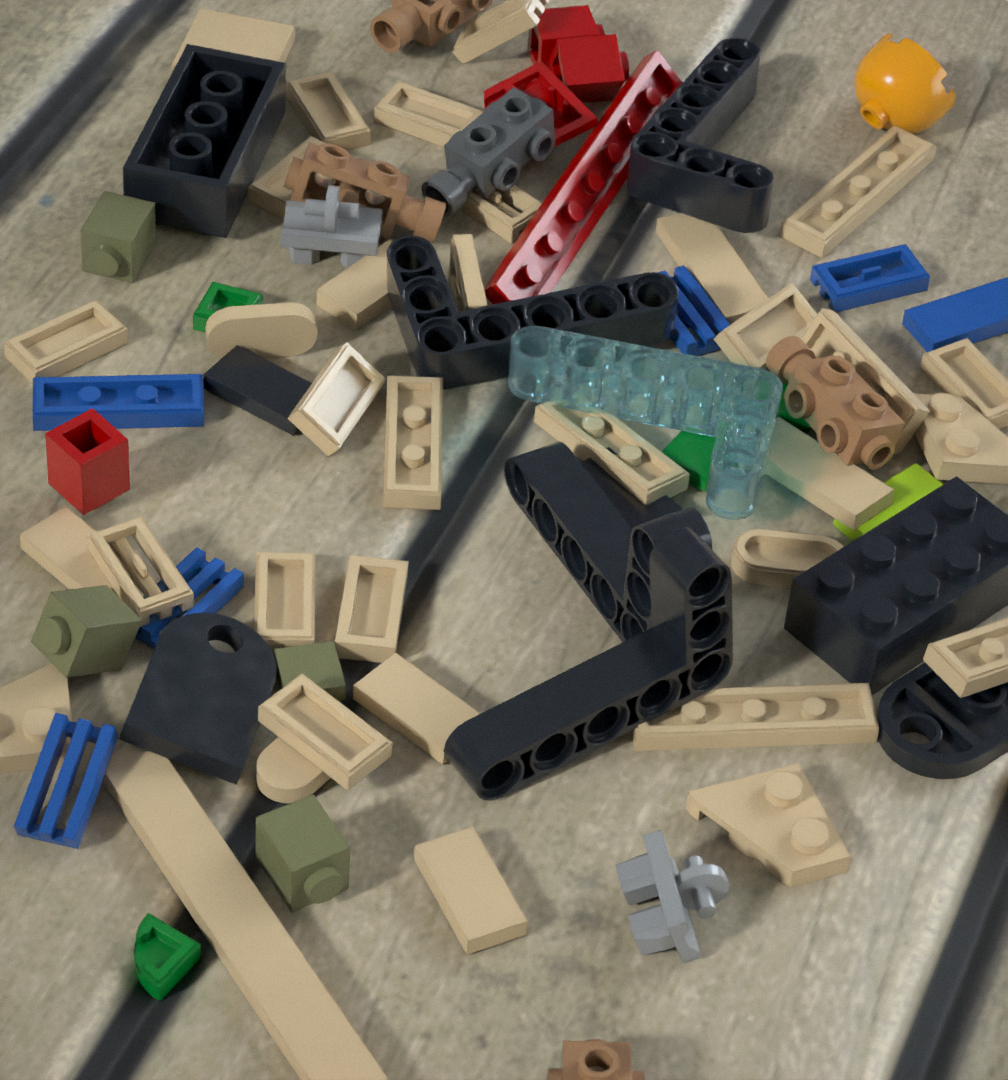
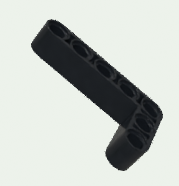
[627,38,774,233]
[387,235,678,390]
[504,441,712,642]
[444,527,733,801]

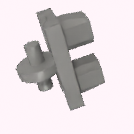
[280,185,383,268]
[615,830,729,963]

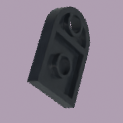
[119,613,277,785]
[877,662,1008,779]

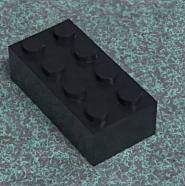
[123,44,286,238]
[784,476,1008,695]

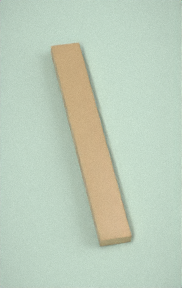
[102,745,389,1080]

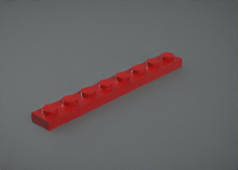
[484,50,683,305]

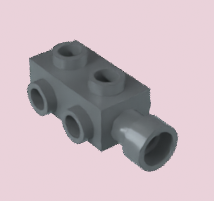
[422,87,555,217]

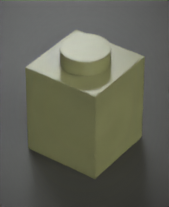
[80,191,156,283]
[31,585,142,678]
[256,794,350,912]

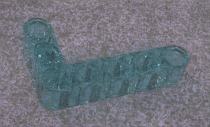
[508,326,783,520]

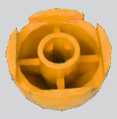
[854,34,956,134]

